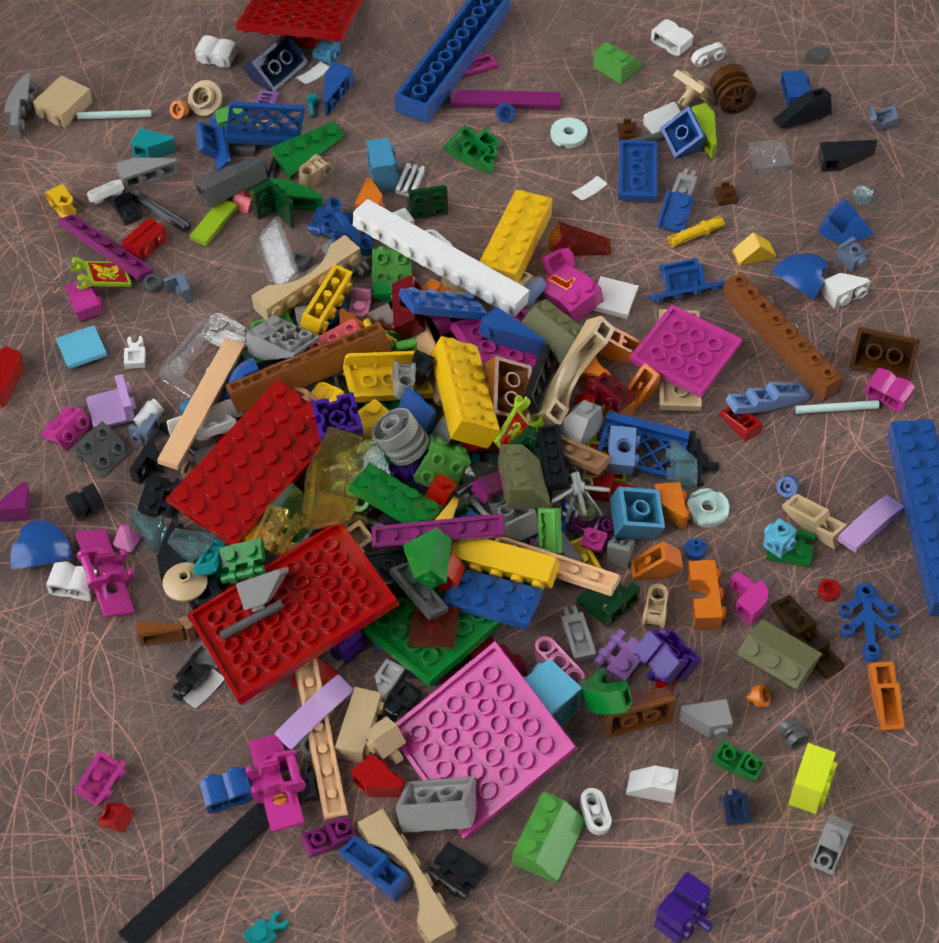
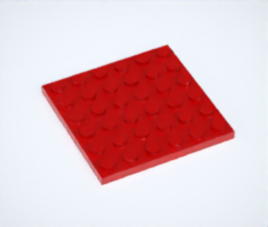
[236,0,364,42]

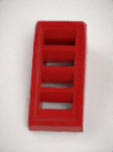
[719,406,763,442]

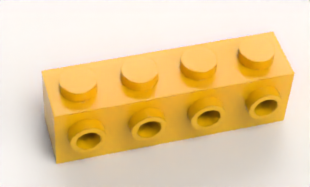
[300,264,352,335]

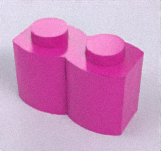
[65,281,104,322]
[864,368,915,412]

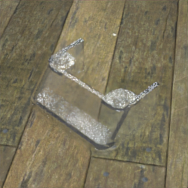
[159,313,248,398]

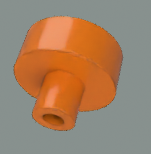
[170,100,189,119]
[747,684,771,708]

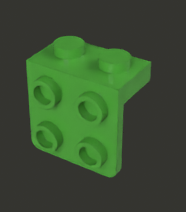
[372,247,413,287]
[414,434,471,488]

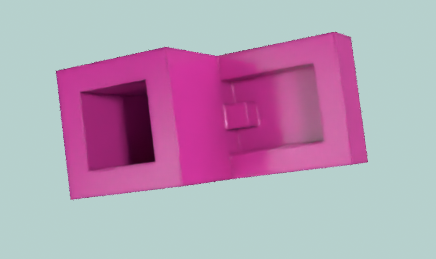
[730,571,768,626]

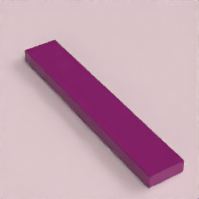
[451,90,561,110]
[58,214,153,280]
[372,513,506,550]

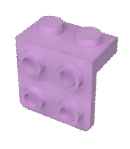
[86,374,136,428]

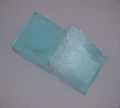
[129,508,166,553]

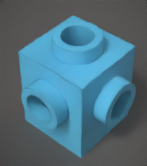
[763,518,797,558]

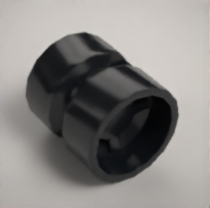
[65,483,105,521]

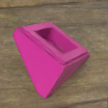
[112,523,142,554]

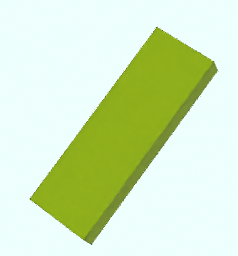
[190,200,238,247]

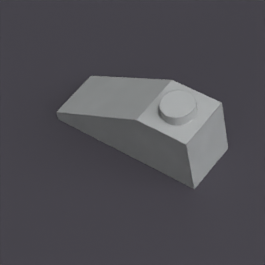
[116,158,179,192]

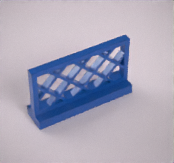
[225,101,305,146]
[598,411,690,482]

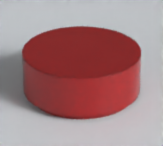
[818,579,841,602]

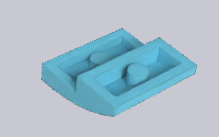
[55,325,107,369]

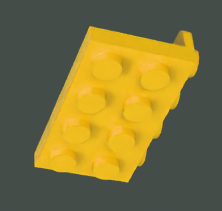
[343,351,434,402]

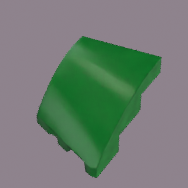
[443,124,499,173]

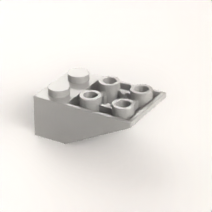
[246,315,320,360]

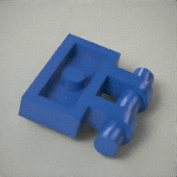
[307,206,353,239]

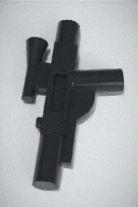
[683,431,719,487]

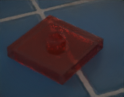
[408,605,460,649]

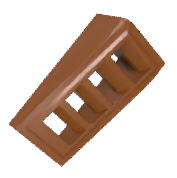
[137,621,186,646]

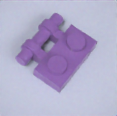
[593,629,642,682]

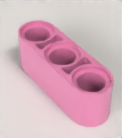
[535,636,585,685]

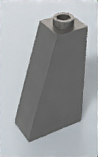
[193,156,268,207]

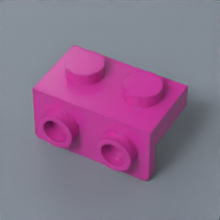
[41,406,92,450]
[73,750,126,806]

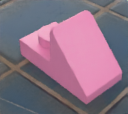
[349,287,373,321]

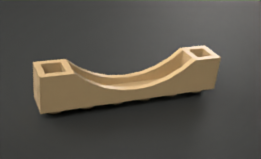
[252,235,361,320]
[531,316,615,427]
[358,809,458,943]

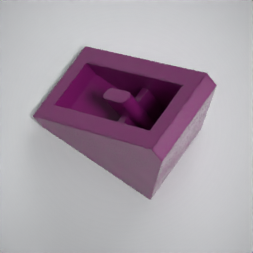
[0,481,32,522]

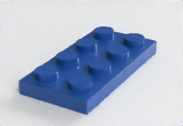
[618,140,657,201]
[398,287,488,320]
[442,569,543,630]

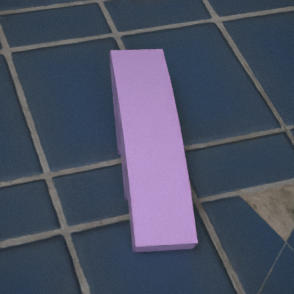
[837,495,905,553]

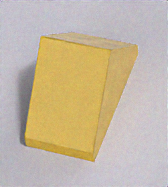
[733,232,776,266]

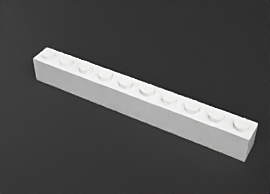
[353,199,529,317]

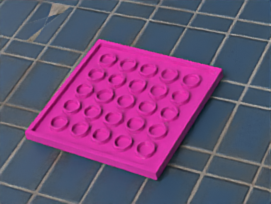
[395,642,578,840]

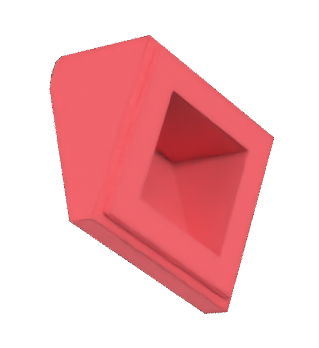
[233,190,253,213]

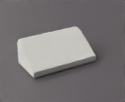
[643,102,680,134]

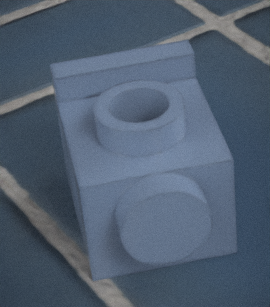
[836,237,869,273]

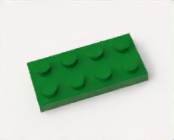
[348,464,444,523]

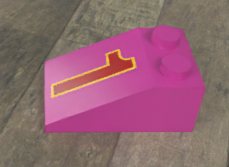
[541,264,604,323]

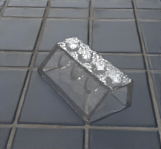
[256,216,300,285]

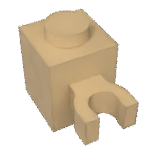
[364,716,406,764]

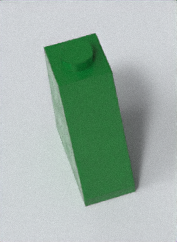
[403,528,452,590]

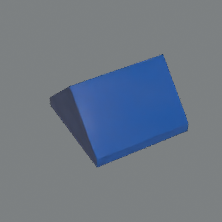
[660,106,706,159]

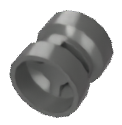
[777,717,810,750]

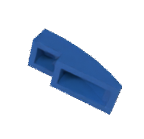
[339,835,412,902]

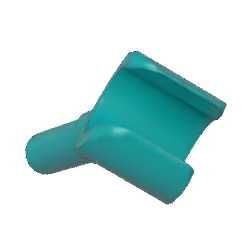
[307,93,318,118]

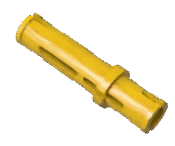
[668,215,725,248]

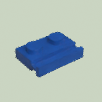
[657,190,695,233]

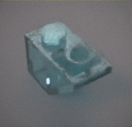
[666,440,698,488]

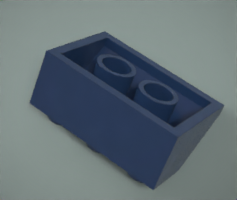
[242,35,309,92]

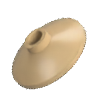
[163,562,208,602]

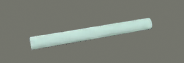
[77,110,152,120]
[795,400,879,414]

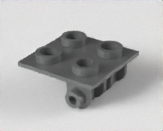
[73,421,132,478]

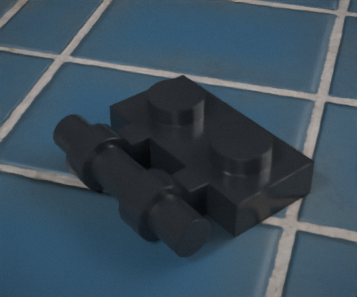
[137,475,183,518]
[425,841,488,900]

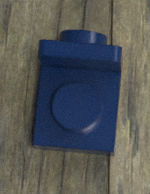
[719,789,751,825]

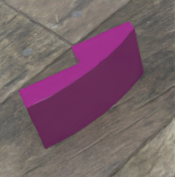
[568,509,614,542]
[300,816,356,858]

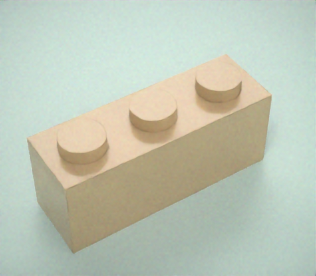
[335,687,385,763]

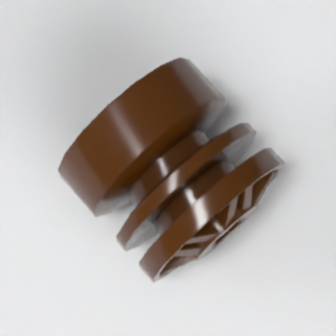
[710,63,757,114]

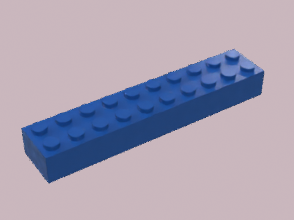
[395,0,511,123]
[887,419,939,616]

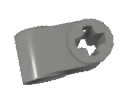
[392,361,416,400]

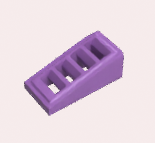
[252,90,279,120]

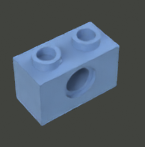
[607,426,640,475]

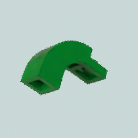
[580,668,633,714]

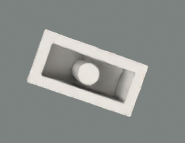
[626,766,679,804]

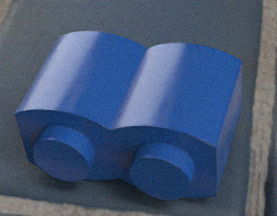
[780,70,812,107]
[199,767,254,814]

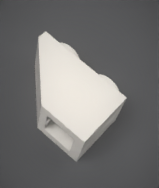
[821,273,870,309]

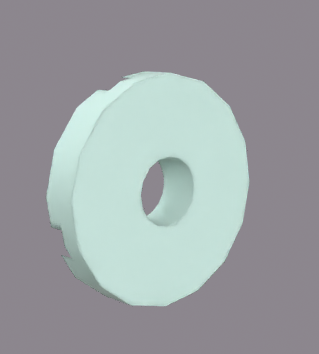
[550,117,588,149]
[686,488,730,528]

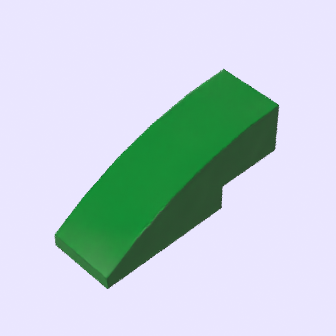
[268,178,323,211]

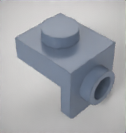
[869,105,900,131]

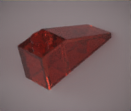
[548,222,611,256]

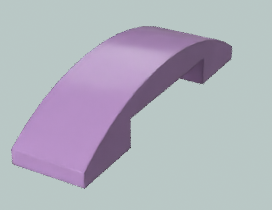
[274,674,354,750]

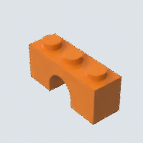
[687,560,726,630]

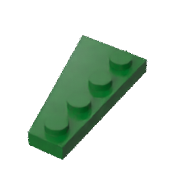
[271,121,345,181]

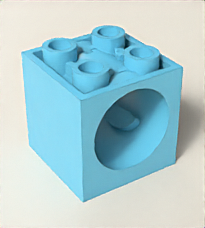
[523,658,582,726]

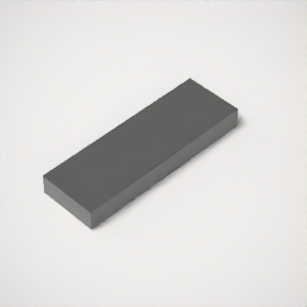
[389,562,449,620]

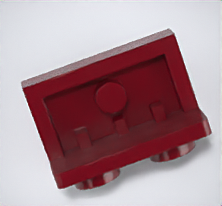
[587,372,635,414]

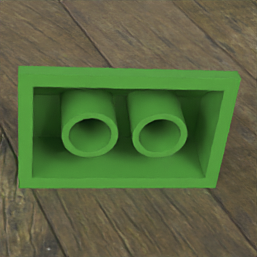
[513,792,586,883]

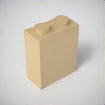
[33,75,93,128]

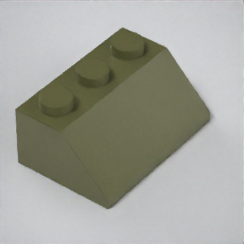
[521,299,582,367]
[498,444,551,509]
[736,619,822,693]

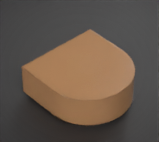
[177,615,197,643]

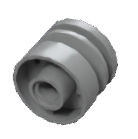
[372,408,430,466]

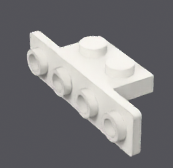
[167,399,245,441]

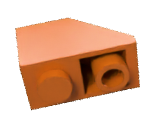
[654,482,691,529]

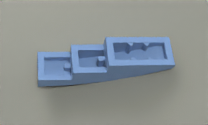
[725,382,811,414]

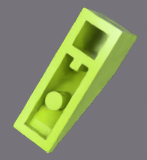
[691,102,716,159]

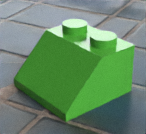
[593,42,644,84]

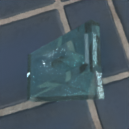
[167,528,217,563]

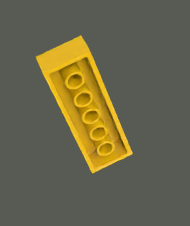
[479,189,553,284]
[430,336,500,449]

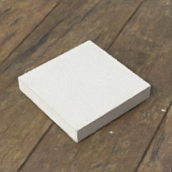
[593,276,639,319]

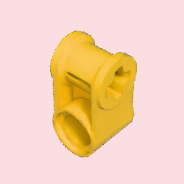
[45,184,76,218]

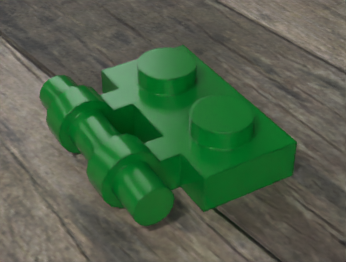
[766,529,815,568]
[219,538,266,584]

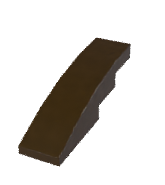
[771,594,844,679]

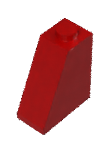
[0,345,24,408]

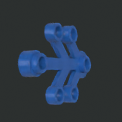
[321,197,375,256]
[838,583,900,663]

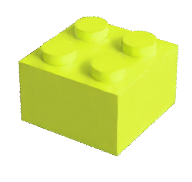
[788,743,837,814]

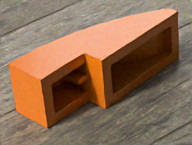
[867,661,905,731]

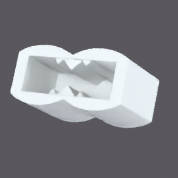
[651,19,693,56]
[195,36,238,67]
[46,561,99,601]

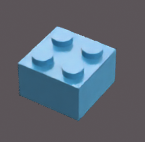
[366,137,399,193]
[610,487,665,540]

